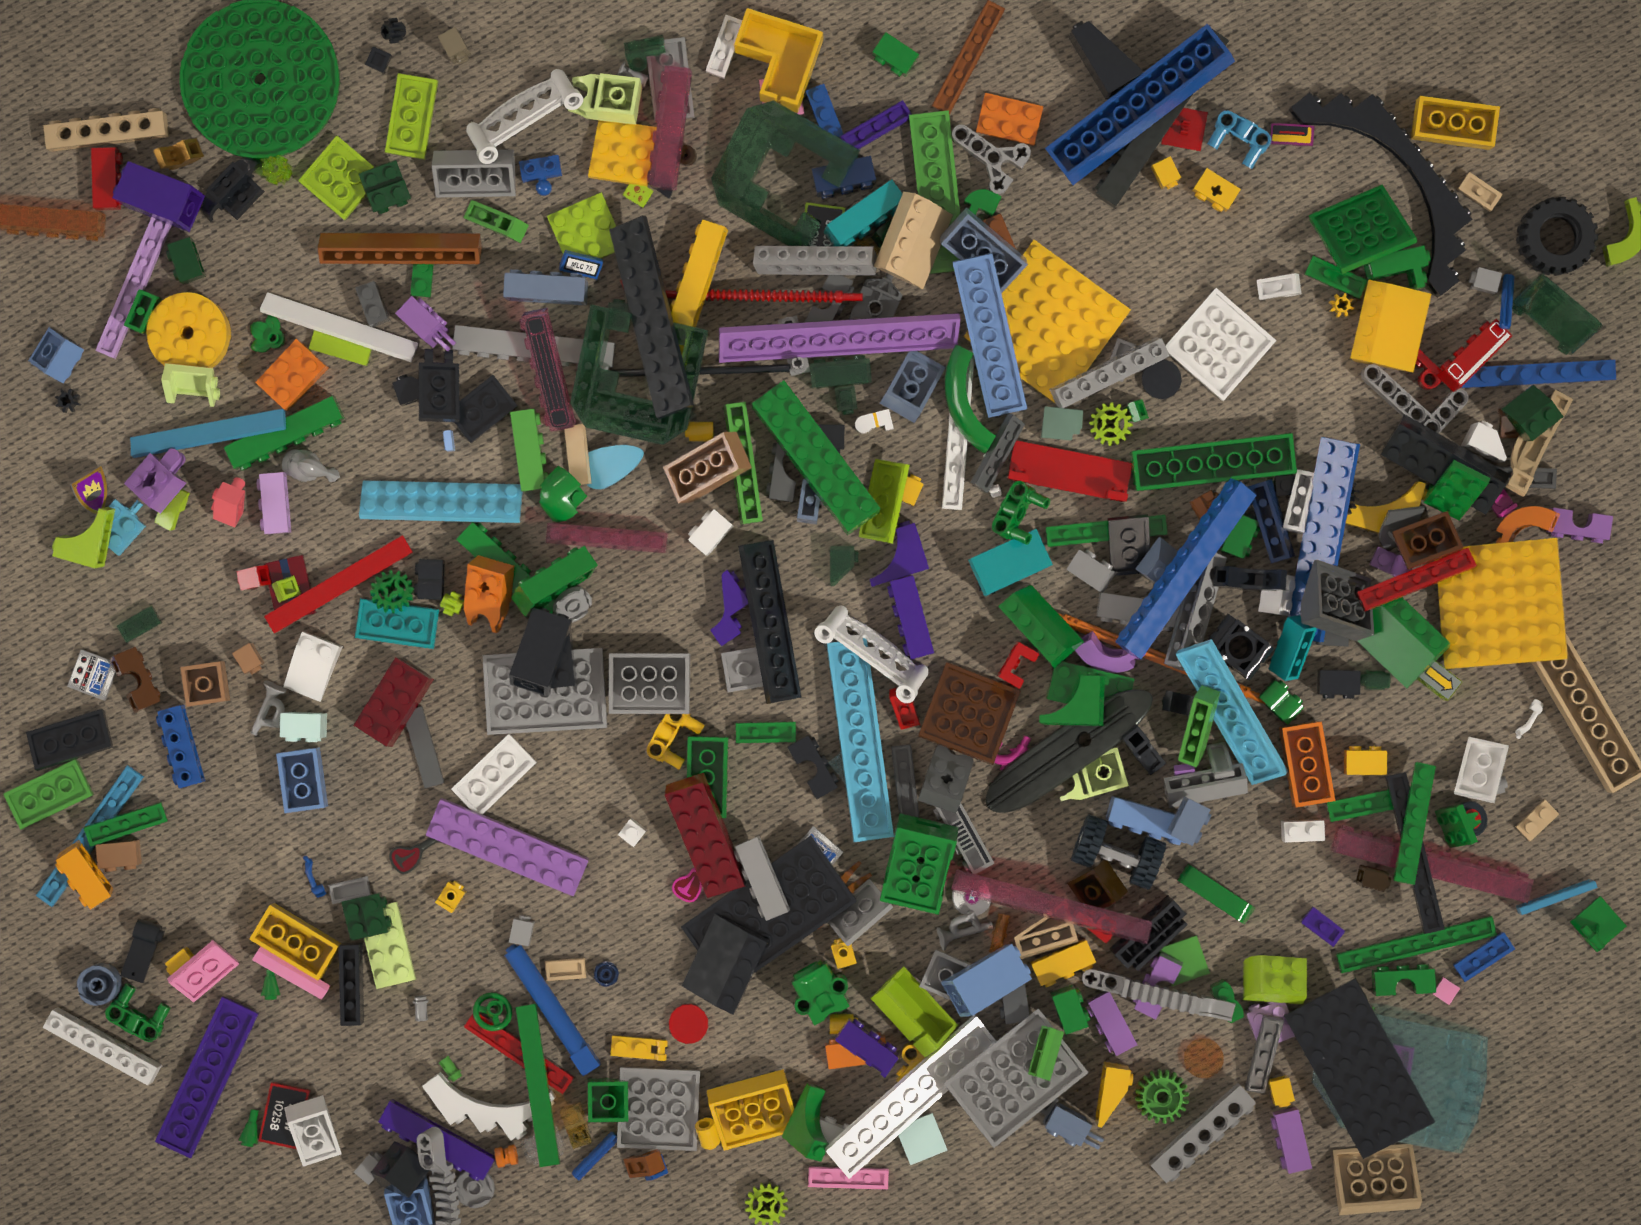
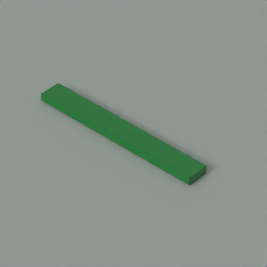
[1336,916,1497,974]
[516,1004,560,1167]

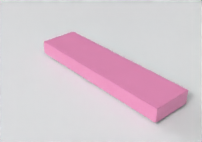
[252,946,330,1000]
[808,1166,889,1189]

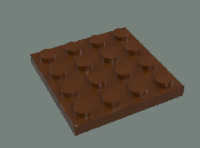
[918,662,1021,765]

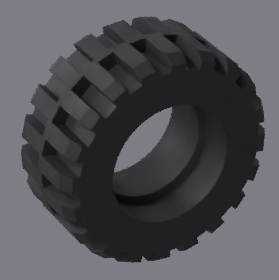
[1516,196,1598,276]

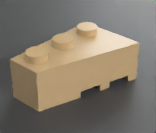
[1014,902,1079,959]

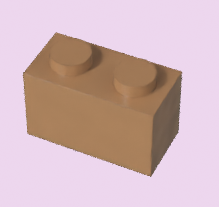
[96,840,142,872]

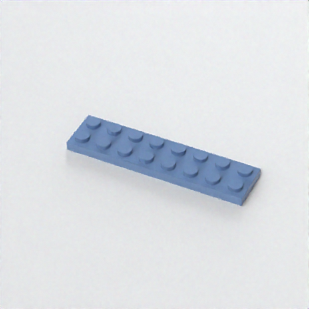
[953,253,1027,418]

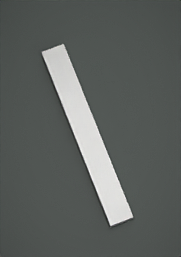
[260,292,419,362]
[942,350,974,510]

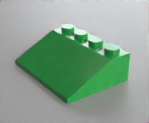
[1357,597,1450,689]

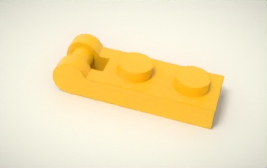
[610,1035,668,1061]

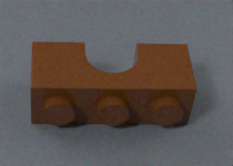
[110,647,161,714]

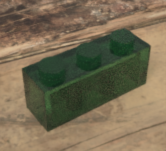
[810,355,872,389]

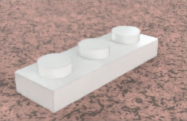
[706,15,742,79]

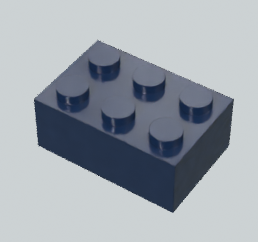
[812,156,876,200]

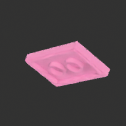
[167,940,239,1002]

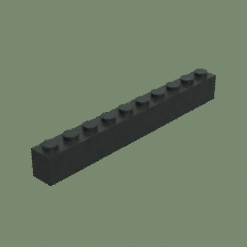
[1094,28,1230,209]

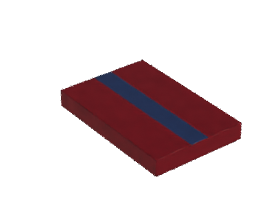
[264,555,317,616]

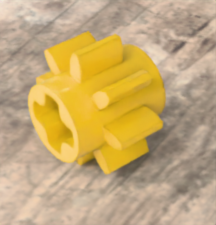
[1329,293,1354,318]

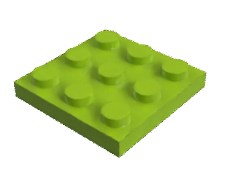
[298,136,374,220]
[547,192,616,258]

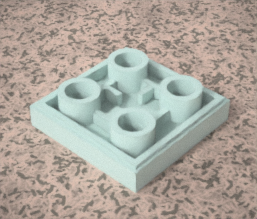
[898,1112,947,1165]

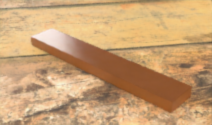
[932,0,1005,115]

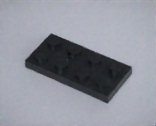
[26,709,114,771]

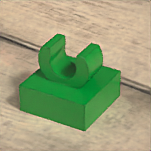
[1123,399,1149,423]

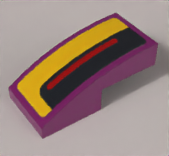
[1271,123,1315,146]

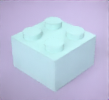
[280,712,327,742]

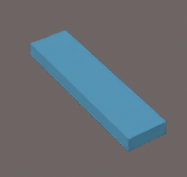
[1516,879,1598,915]

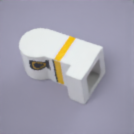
[855,409,894,434]

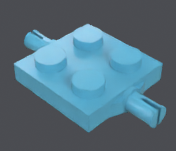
[108,499,146,556]

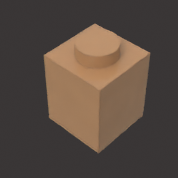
[232,643,265,675]

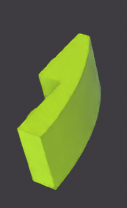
[154,489,190,531]

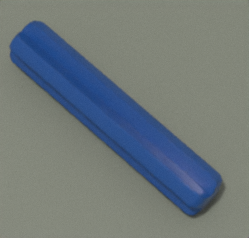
[1499,274,1515,329]
[572,1132,617,1180]

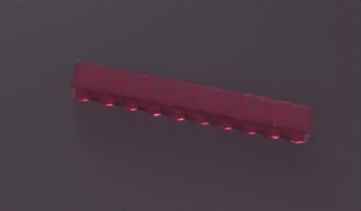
[1330,825,1534,903]
[951,870,1153,944]

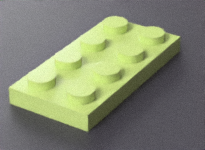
[364,902,416,989]

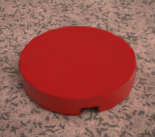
[669,1004,709,1044]

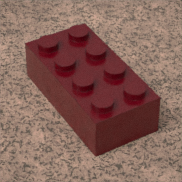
[353,657,434,747]

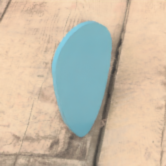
[586,445,644,489]

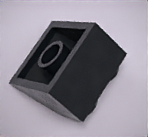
[371,1141,430,1198]

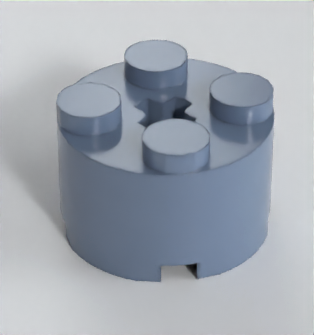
[77,963,122,1006]

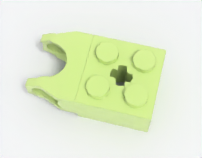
[568,73,642,125]
[1060,747,1129,801]

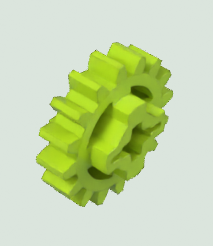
[1089,402,1133,446]
[745,1182,788,1225]

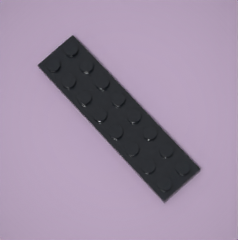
[738,540,802,704]

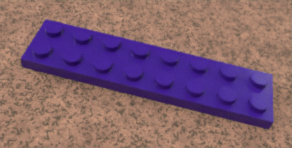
[155,996,259,1159]

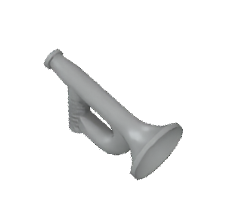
[250,681,286,736]
[937,910,993,951]

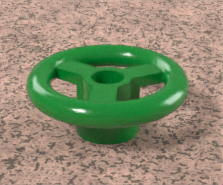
[473,992,512,1031]

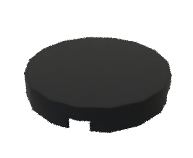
[1141,359,1182,399]

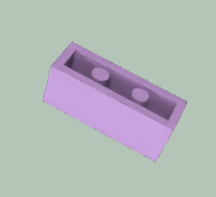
[257,472,291,534]

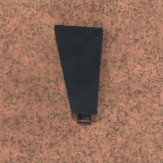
[1069,21,1143,100]
[509,607,572,697]

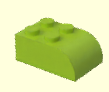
[1243,955,1307,1004]

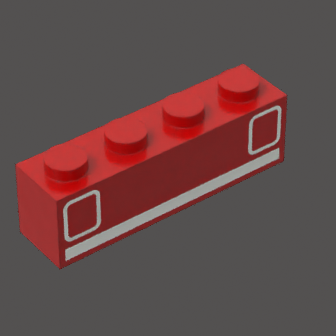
[1437,318,1513,392]

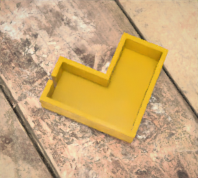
[734,8,823,113]

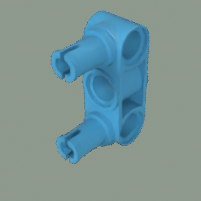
[1207,110,1272,169]

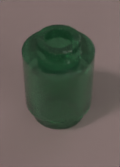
[1360,670,1391,690]

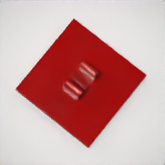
[1161,108,1208,151]

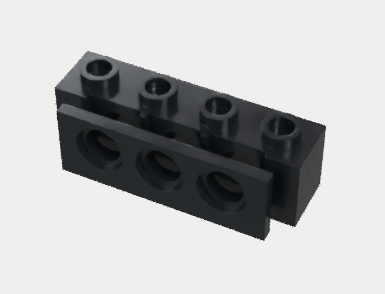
[1109,895,1188,971]

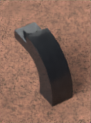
[1214,566,1287,591]
[1121,724,1166,776]

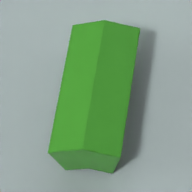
[1028,1026,1064,1081]

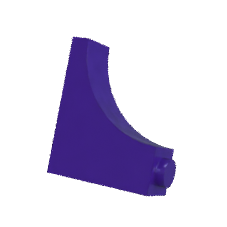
[869,520,929,587]

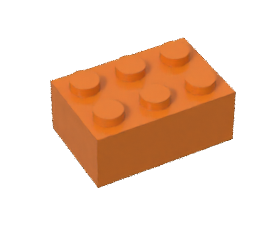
[255,339,329,411]

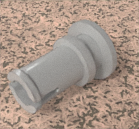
[617,62,649,87]

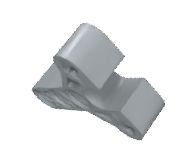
[952,125,1031,196]

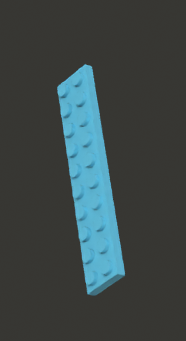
[827,638,894,842]

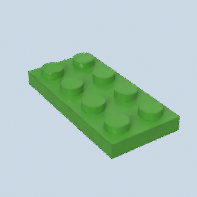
[3,759,94,830]

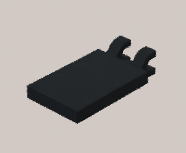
[418,349,460,422]

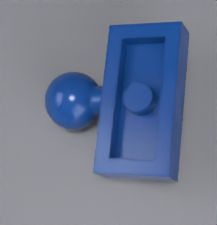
[519,155,562,196]

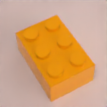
[55,840,113,910]

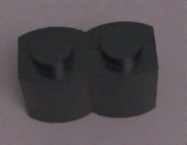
[414,559,445,600]

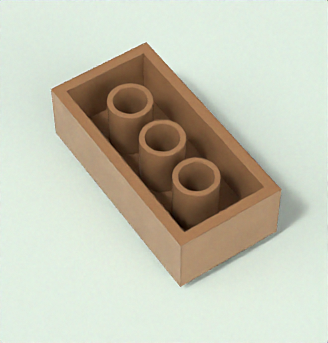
[663,432,752,503]

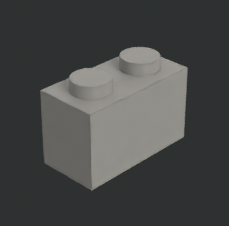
[1066,549,1116,593]

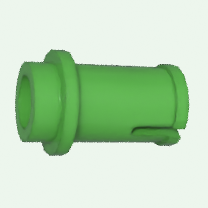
[438,1056,462,1082]

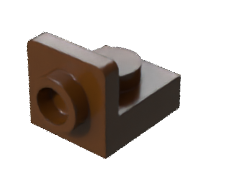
[1498,408,1519,438]

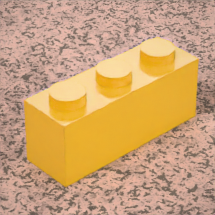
[1030,939,1096,987]

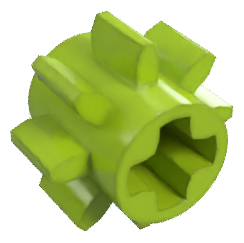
[440,591,464,617]

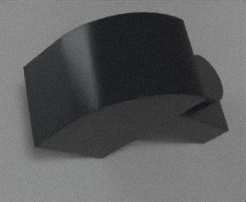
[1162,690,1195,716]

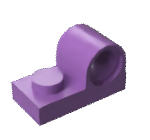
[1369,546,1413,577]

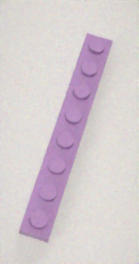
[95,217,172,359]

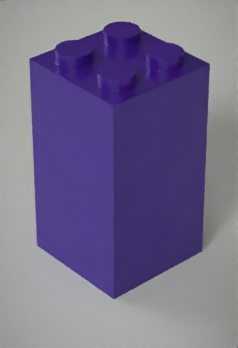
[112,161,205,232]

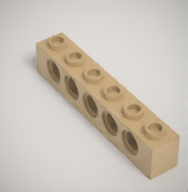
[43,108,169,152]

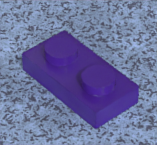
[1301,906,1345,947]

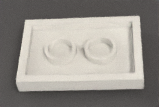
[1454,737,1509,803]

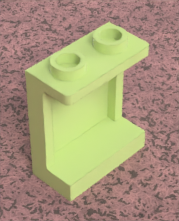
[161,363,220,407]

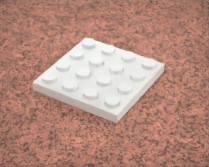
[1165,288,1276,401]

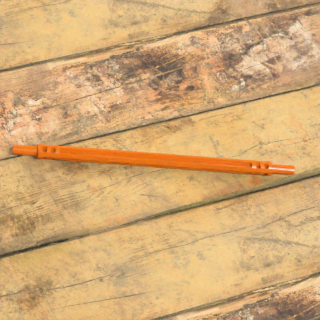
[1058,613,1266,705]

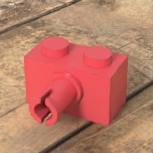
[211,477,245,527]

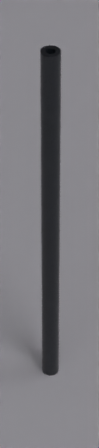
[611,364,790,377]

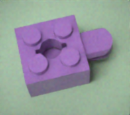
[395,296,456,351]
[124,449,186,514]

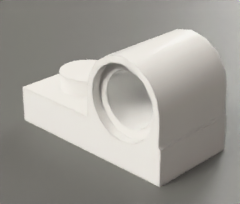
[1257,273,1302,300]

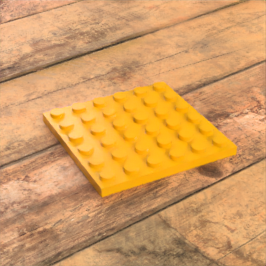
[963,240,1131,404]
[1437,538,1568,669]

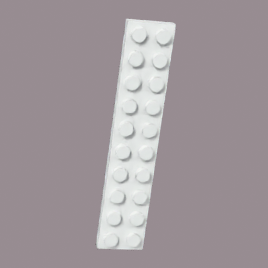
[825,1015,996,1179]

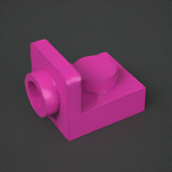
[1491,489,1518,518]

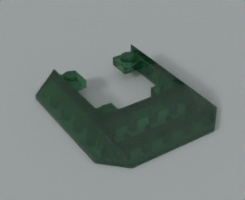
[711,100,861,246]
[570,304,709,445]

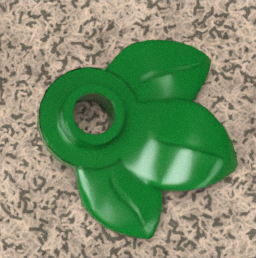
[250,315,285,353]

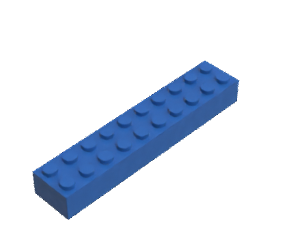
[1045,24,1235,185]

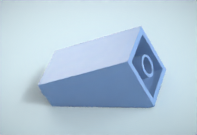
[941,944,1032,1017]

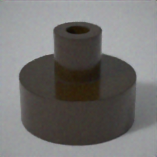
[675,145,697,166]

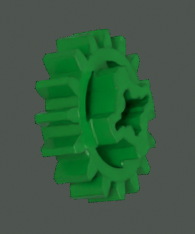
[370,570,414,614]

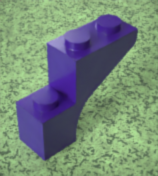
[710,570,748,646]

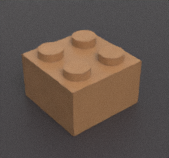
[180,661,230,707]

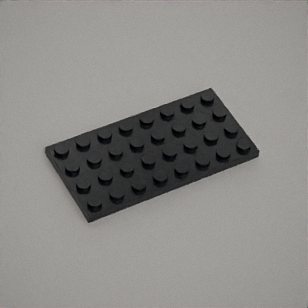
[681,835,857,973]
[1284,978,1435,1159]

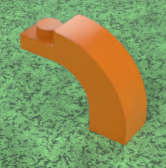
[1496,506,1560,543]

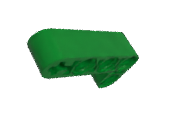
[1177,864,1255,925]

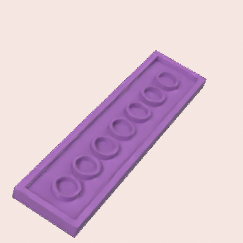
[426,798,589,896]

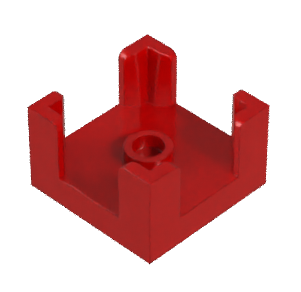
[997,642,1039,689]

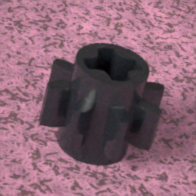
[381,18,406,44]
[55,389,81,413]

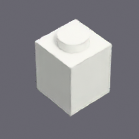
[618,818,647,847]

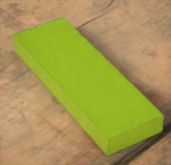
[309,330,372,366]

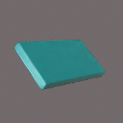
[968,529,1053,596]
[355,598,440,649]

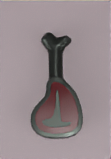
[389,838,444,874]

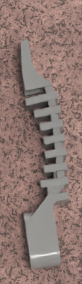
[1082,967,1236,1022]
[417,1127,461,1225]

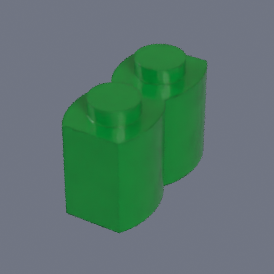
[1258,680,1304,725]
[1210,979,1244,1023]

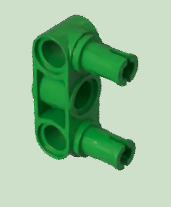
[992,481,1050,545]
[105,983,171,1042]

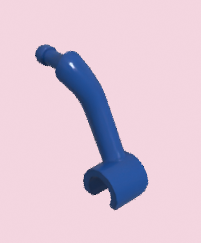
[303,856,326,898]

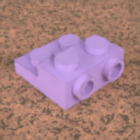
[1245,1002,1295,1043]

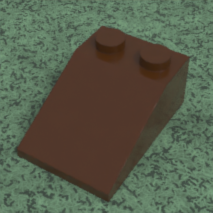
[1392,511,1464,569]

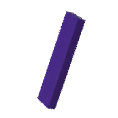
[838,100,912,155]

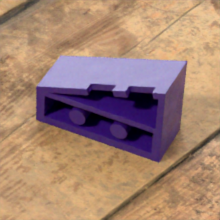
[835,1018,899,1078]

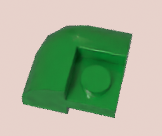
[539,466,587,522]

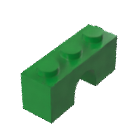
[1372,964,1436,996]

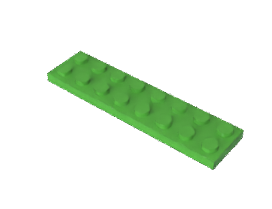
[909,110,960,275]

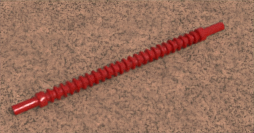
[665,289,863,303]

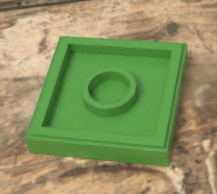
[1160,935,1210,986]

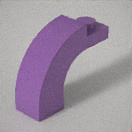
[1075,631,1146,673]

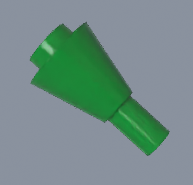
[261,968,281,1000]
[238,1109,259,1147]

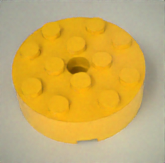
[147,292,231,368]

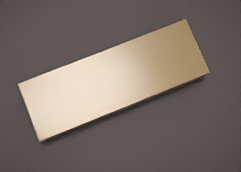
[564,424,592,485]

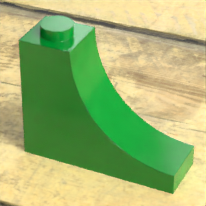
[1039,672,1105,726]
[782,1083,829,1162]

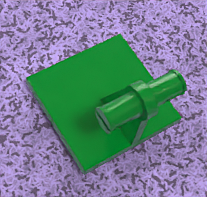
[1570,896,1627,952]

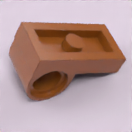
[623,1149,666,1178]

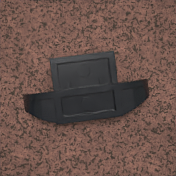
[202,157,266,222]

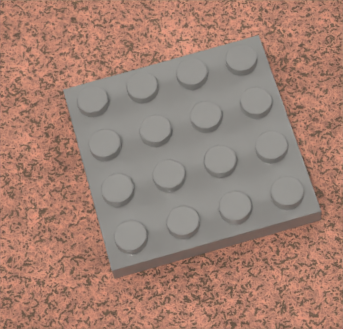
[617,1067,700,1151]

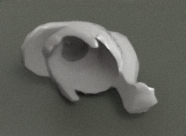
[282,449,340,482]

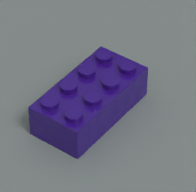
[887,575,934,659]

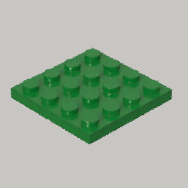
[1309,184,1417,274]

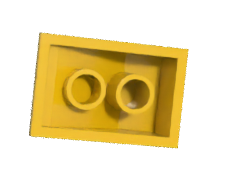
[1095,1062,1133,1128]

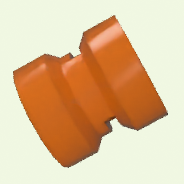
[494,1144,518,1168]

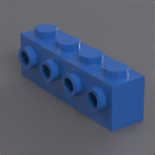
[156,705,205,788]

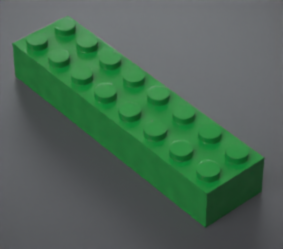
[752,380,881,536]
[1130,433,1297,492]

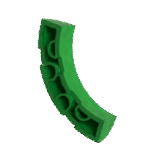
[945,345,996,454]

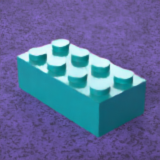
[824,179,902,247]

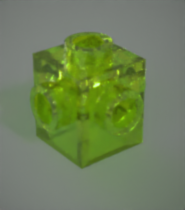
[262,155,292,185]

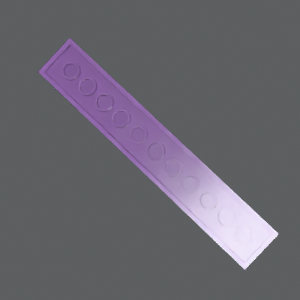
[718,313,960,363]

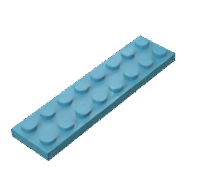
[359,481,523,523]
[1176,639,1288,785]

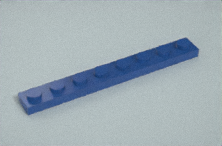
[1461,360,1616,388]

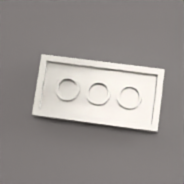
[451,734,537,815]

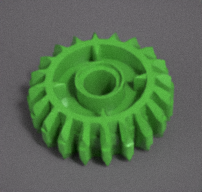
[1135,1069,1189,1124]

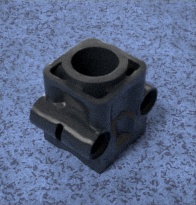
[1208,614,1274,681]

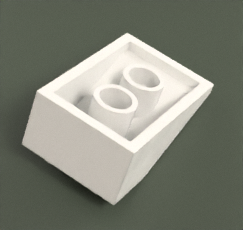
[283,632,343,702]
[284,1095,342,1166]

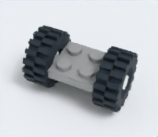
[1071,814,1166,890]

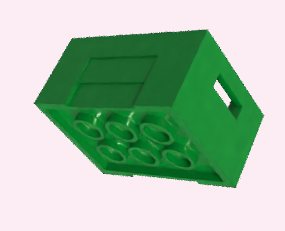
[880,813,958,915]

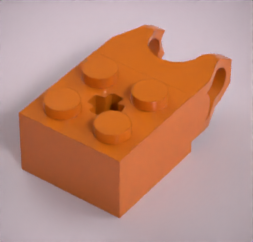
[464,555,514,633]

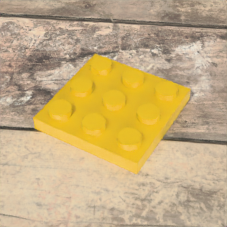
[588,120,658,187]

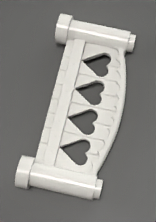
[466,69,583,164]
[814,605,928,703]

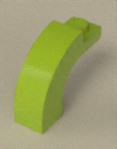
[1602,197,1641,267]

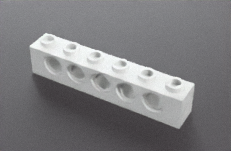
[43,1007,162,1085]

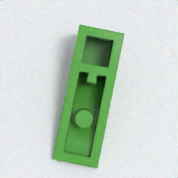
[463,200,529,243]

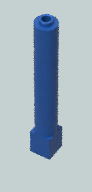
[504,944,601,1076]

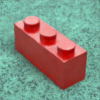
[91,147,123,210]

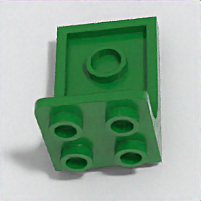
[1424,460,1490,521]

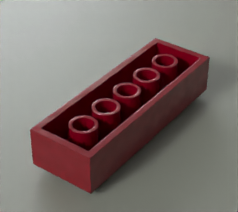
[664,773,745,898]

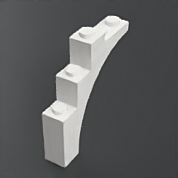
[422,1072,556,1140]

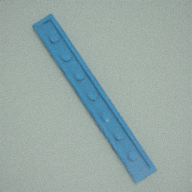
[130,409,286,458]
[36,765,145,907]

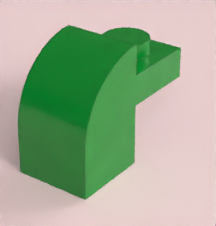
[964,189,1002,217]

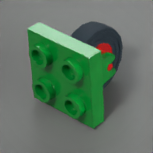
[1435,801,1488,848]

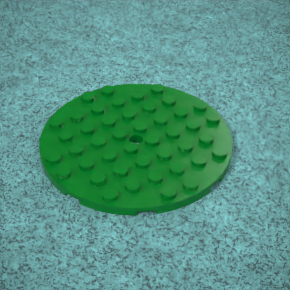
[180,0,340,159]

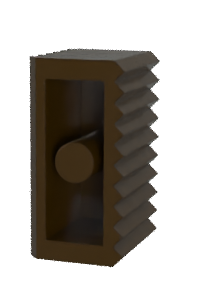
[1355,865,1391,892]

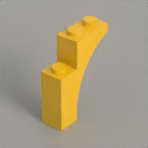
[1346,481,1428,534]

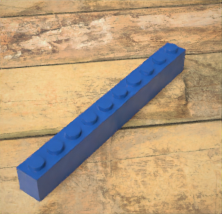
[1115,478,1257,659]

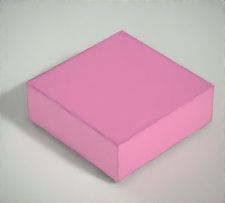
[1432,977,1460,1005]

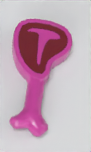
[672,868,702,903]

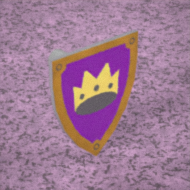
[70,466,107,514]

